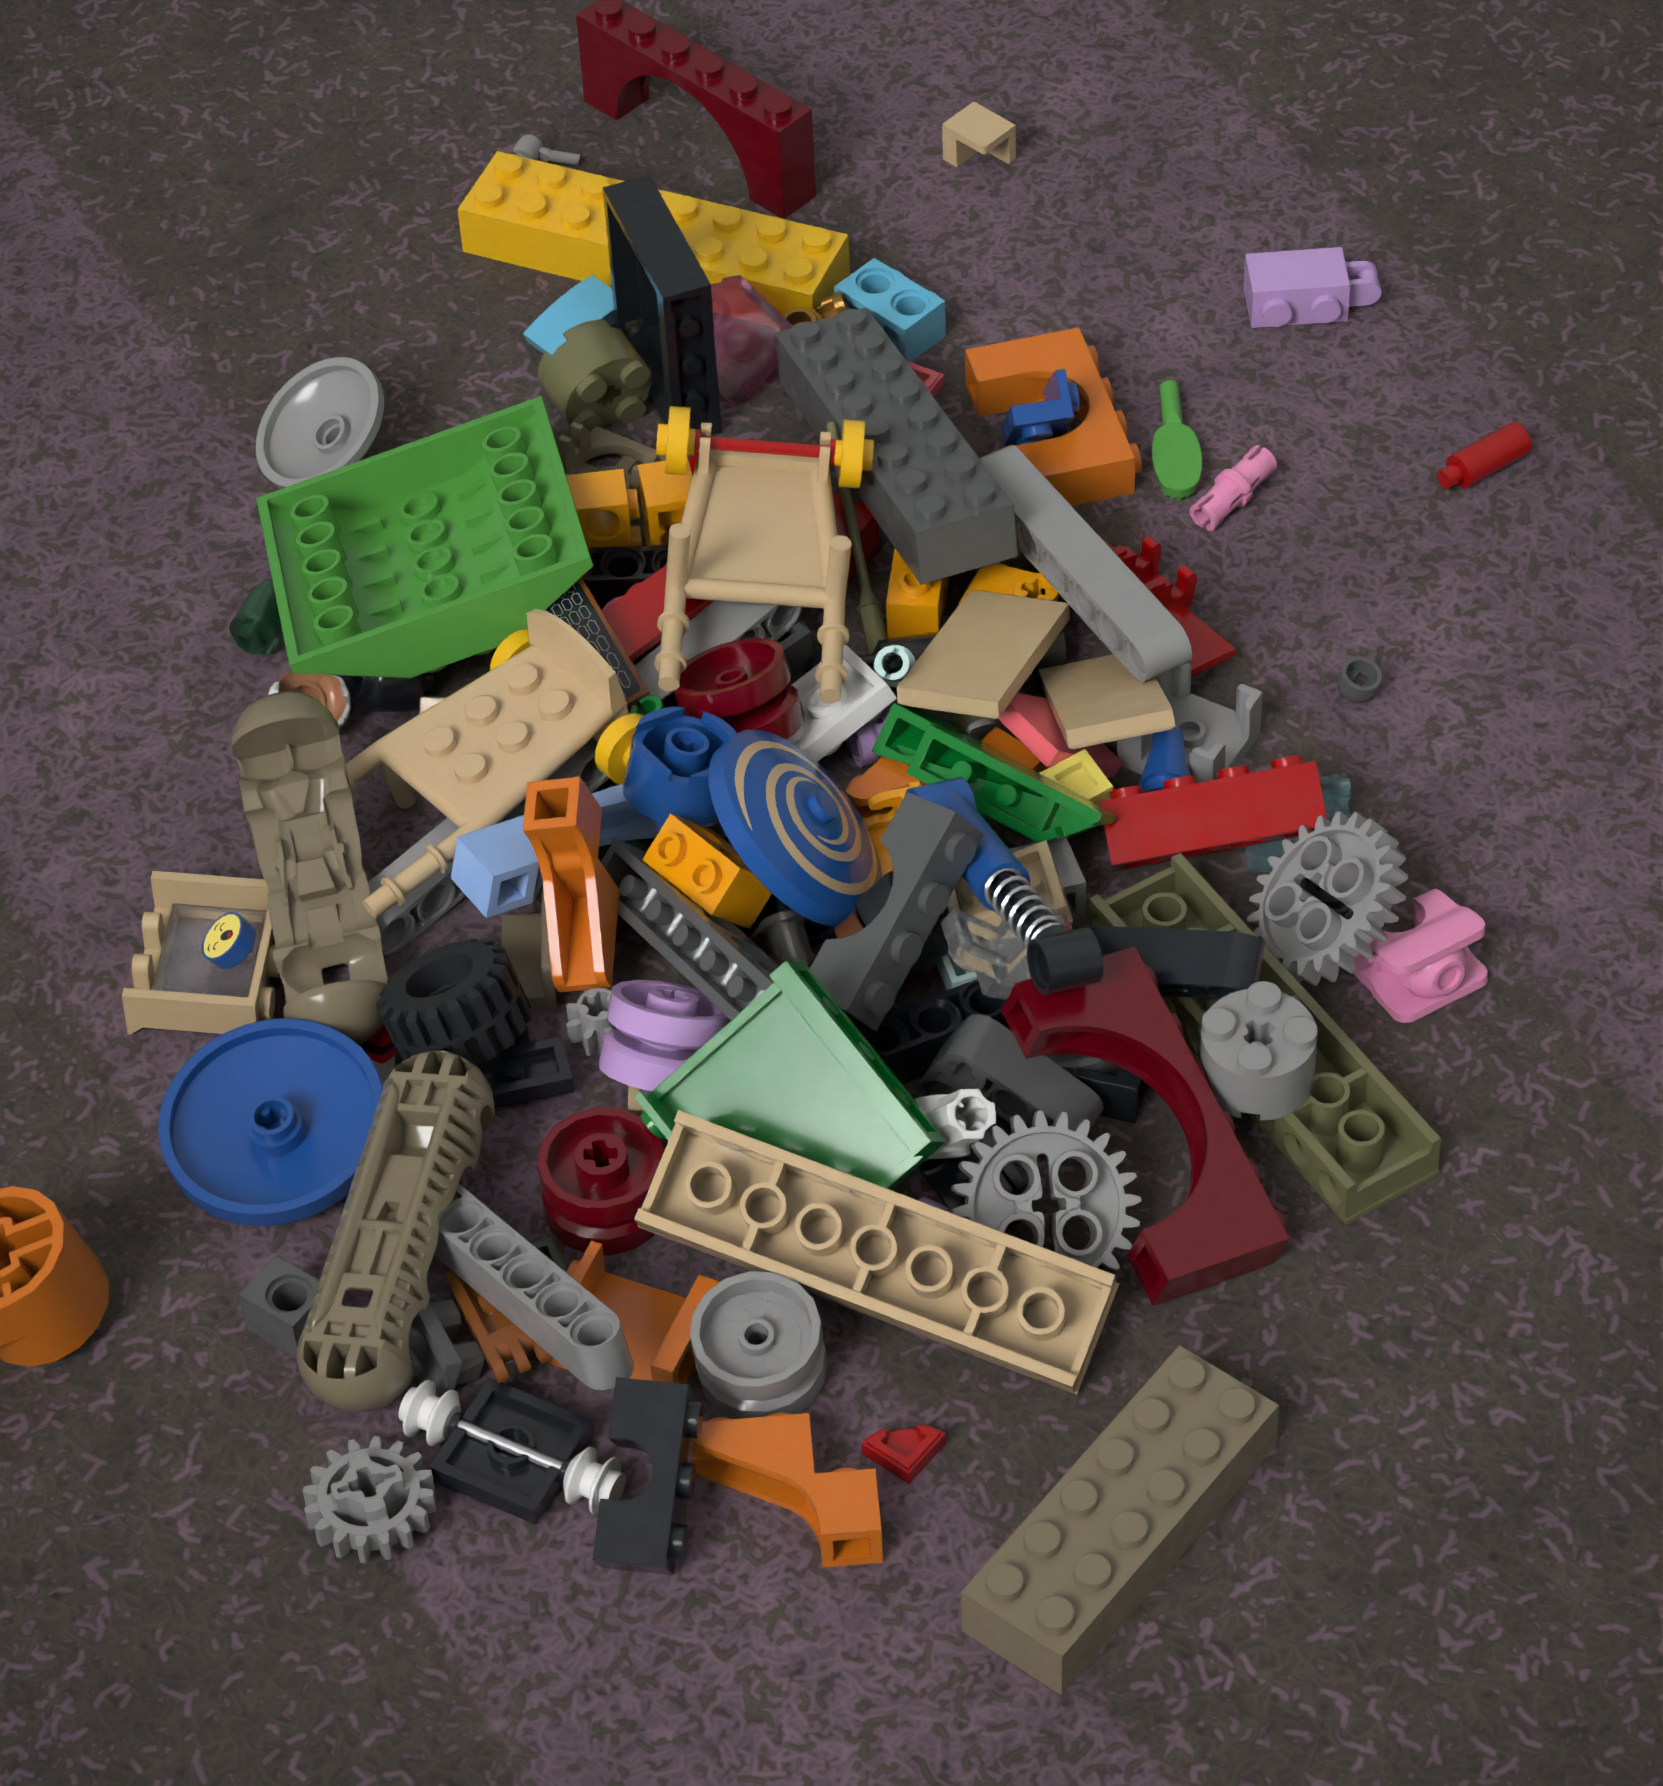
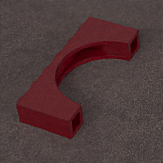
[576,0,816,219]
[1002,946,1290,1306]

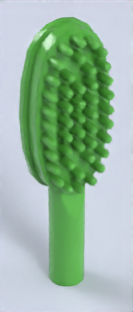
[1152,380,1202,502]

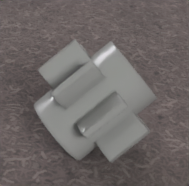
[566,988,616,1056]

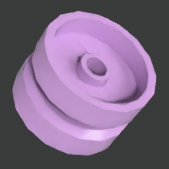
[599,980,731,1091]

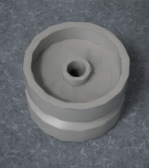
[690,1271,827,1419]

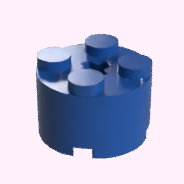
[623,707,737,830]

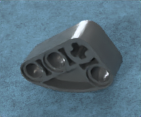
[918,1014,1104,1155]

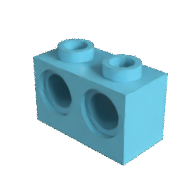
[834,258,946,362]

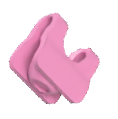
[1353,889,1488,1023]

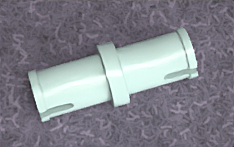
[874,645,916,688]

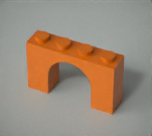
[965,327,1142,506]

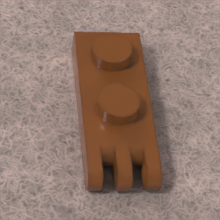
[444,1271,553,1384]

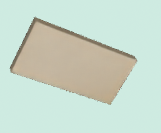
[897,590,1070,719]
[1038,654,1176,749]

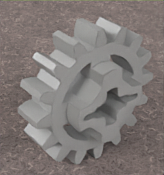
[303,1436,437,1563]

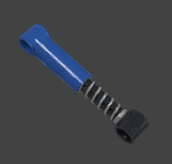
[905,777,1104,995]

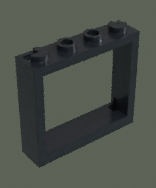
[603,175,722,436]

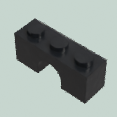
[592,1377,704,1575]

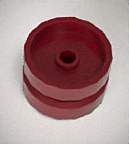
[673,638,805,740]
[537,1107,665,1255]

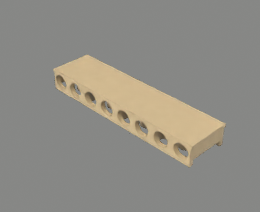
[634,1110,1119,1395]

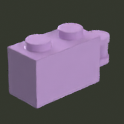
[1244,247,1382,328]

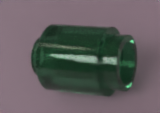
[229,579,283,655]

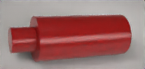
[1437,422,1532,489]

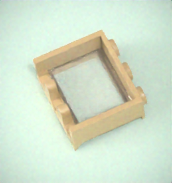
[122,871,281,1035]

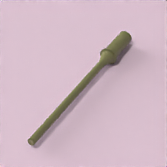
[826,422,887,654]

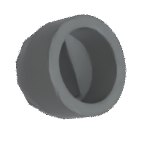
[1337,656,1382,703]

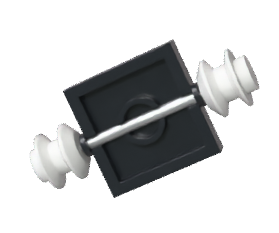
[399,1378,626,1525]

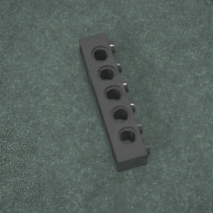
[601,838,779,1020]

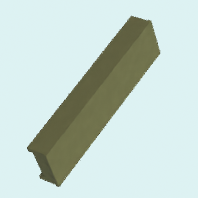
[1089,853,1441,1225]

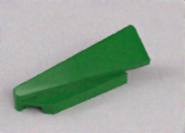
[871,703,1117,845]

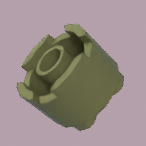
[537,319,652,432]

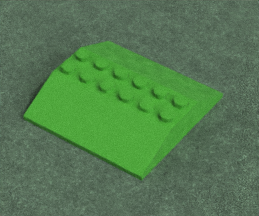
[256,396,593,678]

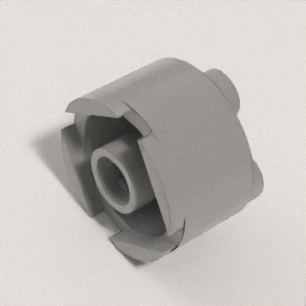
[1200,981,1318,1120]

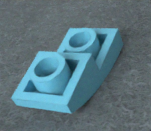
[523,275,615,357]

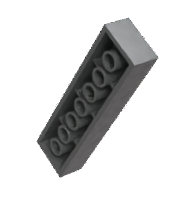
[774,308,1018,585]

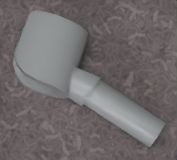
[513,135,580,166]

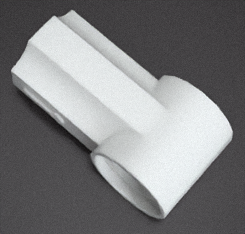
[915,1089,996,1159]

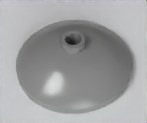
[256,357,384,489]

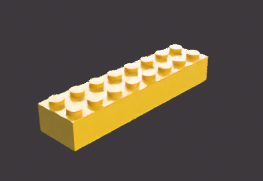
[457,151,850,329]

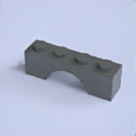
[810,792,984,1031]

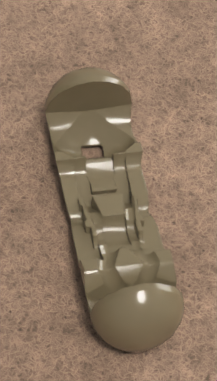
[231,692,388,1046]
[296,1051,495,1412]

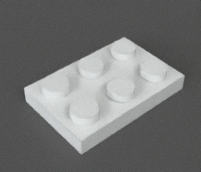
[787,645,897,762]

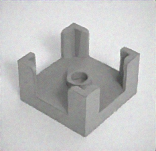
[1117,663,1263,783]

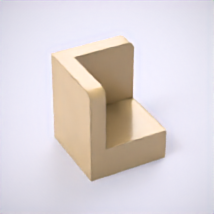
[942,101,1016,167]

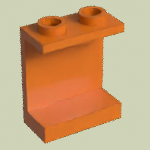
[547,1241,720,1384]

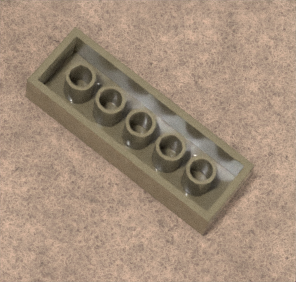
[961,1345,1279,1695]

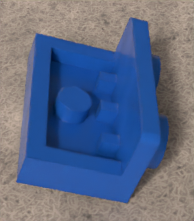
[1000,369,1080,447]

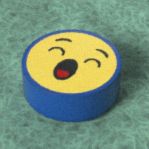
[202,912,256,970]

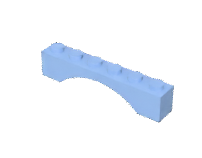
[451,783,720,918]

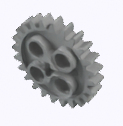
[1247,811,1408,986]
[949,1110,1141,1271]

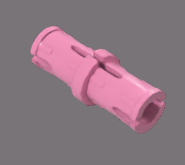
[1190,445,1277,531]

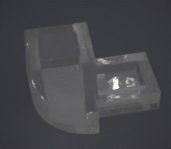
[941,908,1072,999]

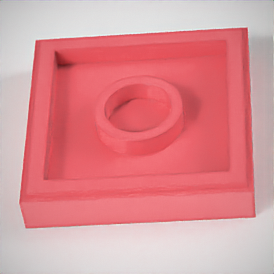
[999,693,1123,778]

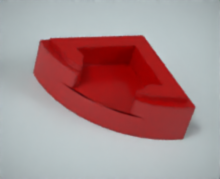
[861,1424,946,1484]

